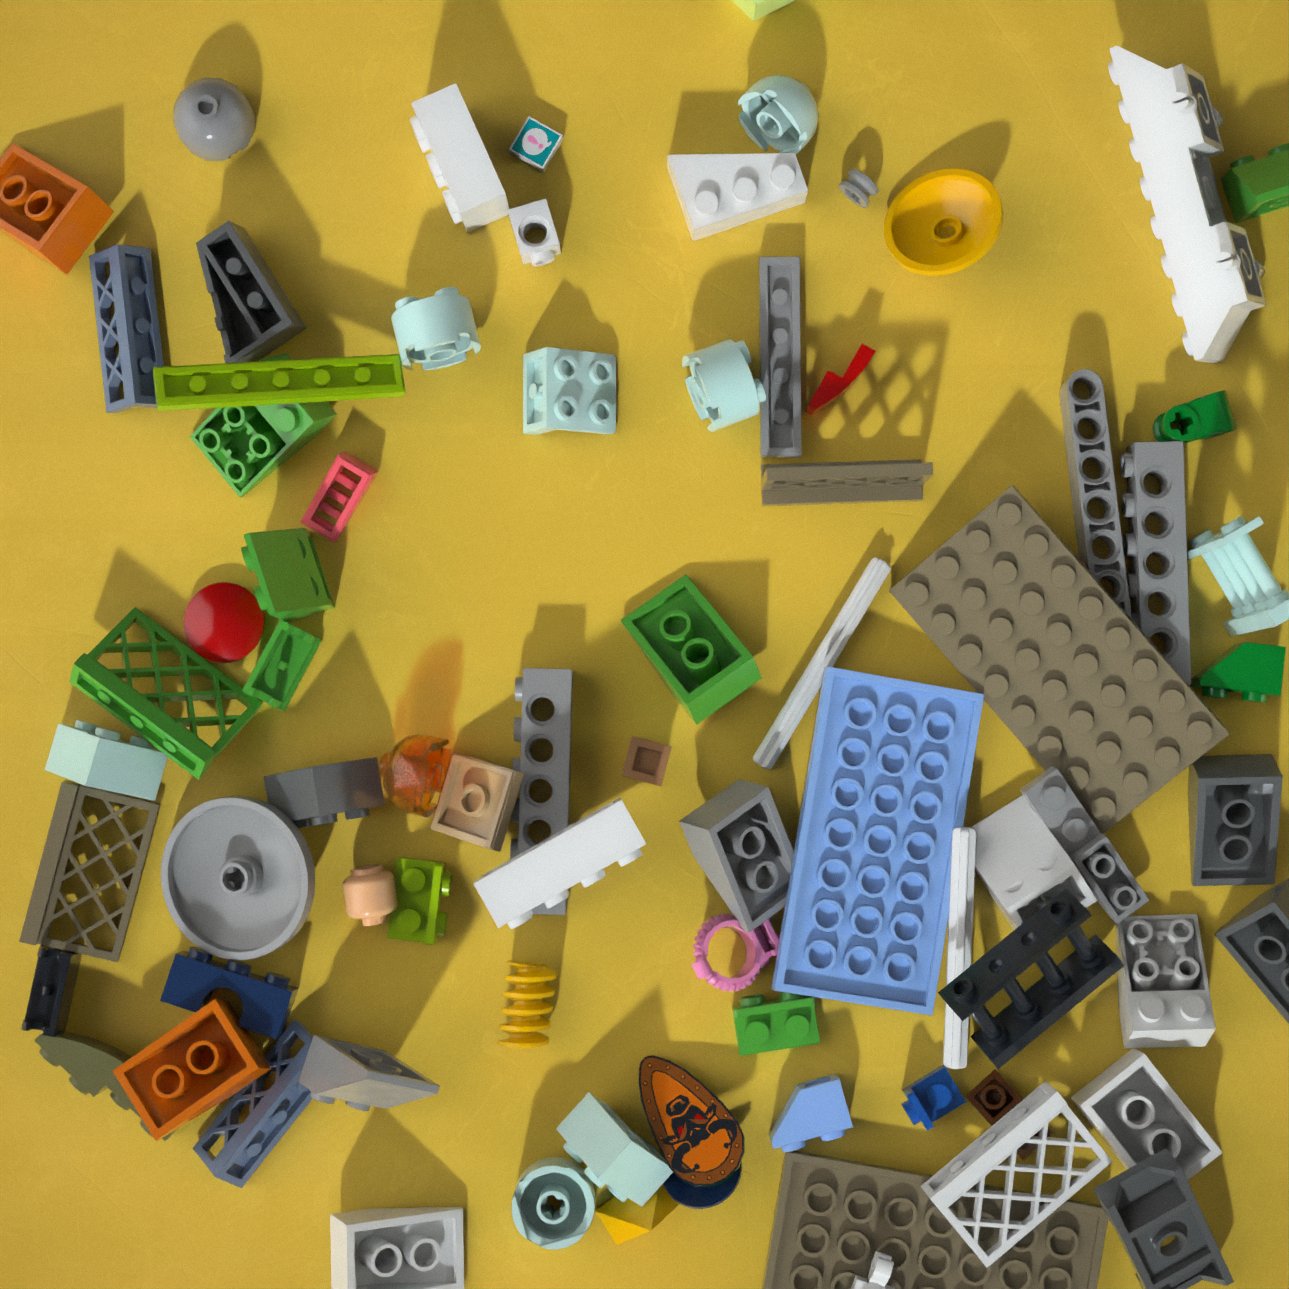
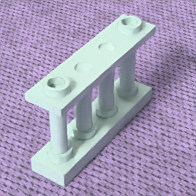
[1187,515,1289,637]

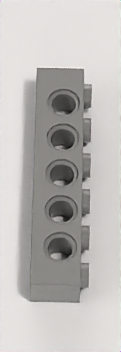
[1120,441,1191,684]
[510,668,573,915]

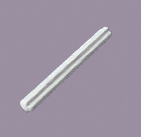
[753,557,891,769]
[943,827,977,1069]

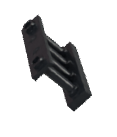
[938,888,1124,1069]

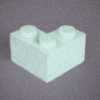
[45,720,168,801]
[556,1092,673,1207]

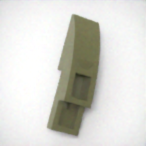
[34,1032,179,1141]

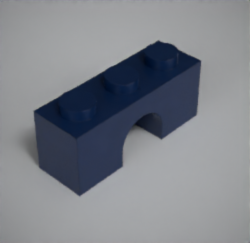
[160,947,299,1039]

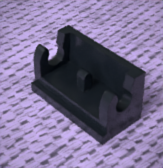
[21,945,82,1037]

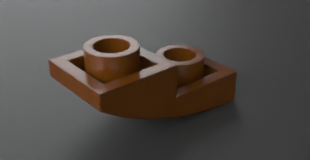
[965,1069,1053,1161]

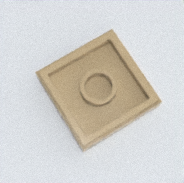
[430,751,524,852]

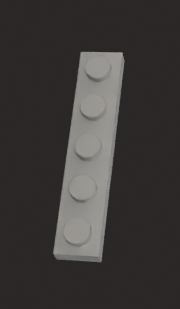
[759,257,802,458]

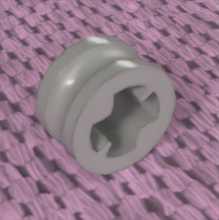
[838,169,879,208]

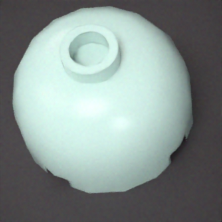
[738,74,819,155]

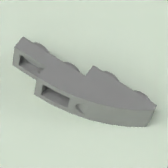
[1019,766,1149,924]

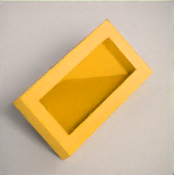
[595,1184,679,1245]

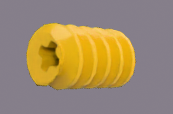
[497,960,557,1049]

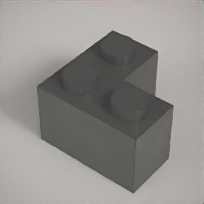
[264,757,385,828]

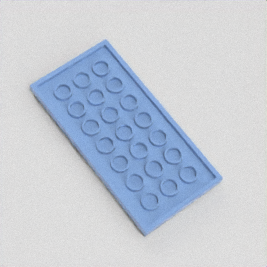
[771,667,984,1016]

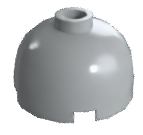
[173,77,255,161]

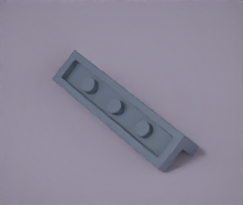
[89,244,164,413]
[193,1019,313,1188]

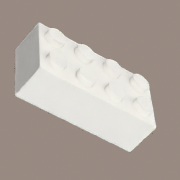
[473,797,646,929]

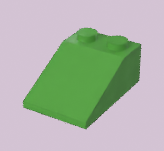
[621,574,762,725]

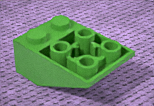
[190,353,337,498]
[241,528,335,623]

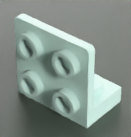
[523,347,616,435]

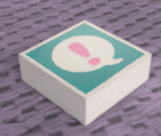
[509,116,563,173]

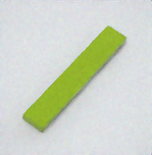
[153,354,406,411]

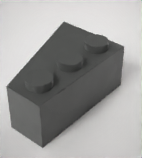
[196,221,306,363]

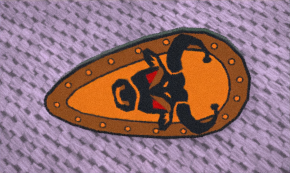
[639,1055,745,1187]

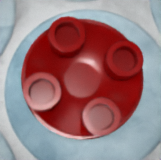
[184,582,266,663]

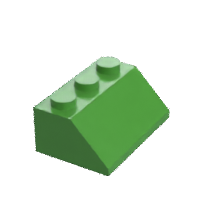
[1220,143,1289,223]

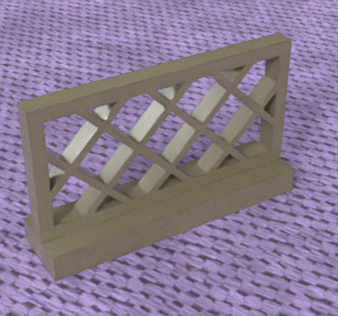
[760,459,933,506]
[19,780,160,962]

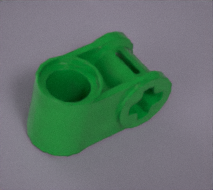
[1152,390,1237,444]

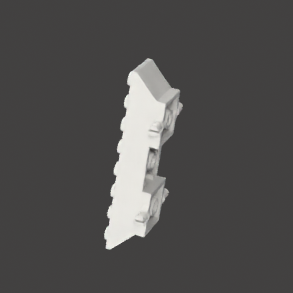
[1108,46,1267,364]

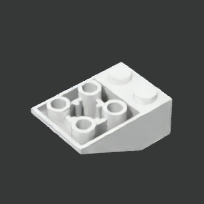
[970,795,1097,931]
[1116,914,1216,1048]

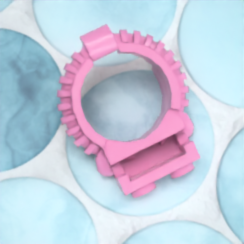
[691,913,780,992]

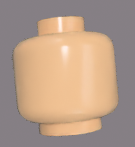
[342,864,399,926]

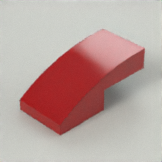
[805,343,876,415]

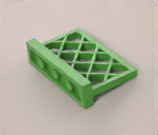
[69,607,263,780]

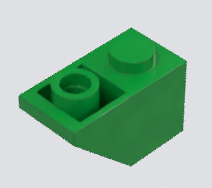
[1190,642,1286,703]

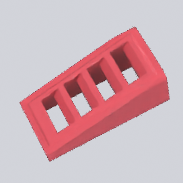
[301,451,379,543]

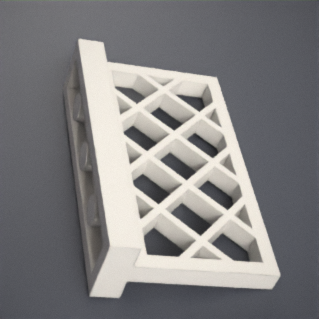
[920,1081,1113,1268]

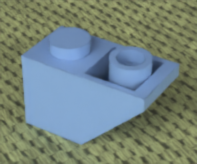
[769,1073,853,1152]

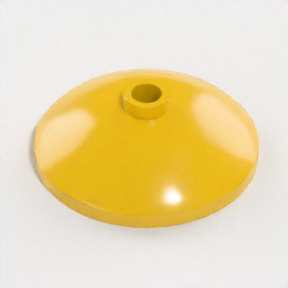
[884,168,1004,276]

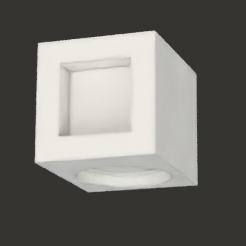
[508,199,561,266]

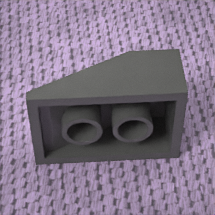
[1188,754,1283,886]

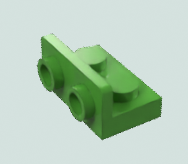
[732,991,820,1056]

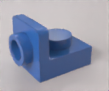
[901,1065,966,1131]

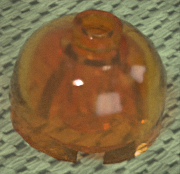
[378,734,451,818]

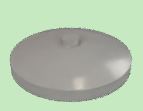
[161,795,315,960]

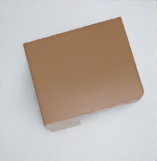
[622,736,672,786]

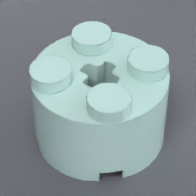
[391,287,481,370]
[682,339,766,432]
[511,1157,596,1250]

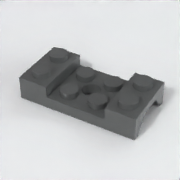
[1094,1148,1234,1289]

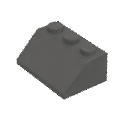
[1214,878,1289,1023]

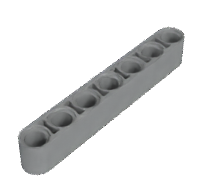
[1059,369,1132,619]

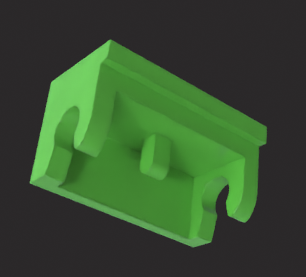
[242,619,323,711]

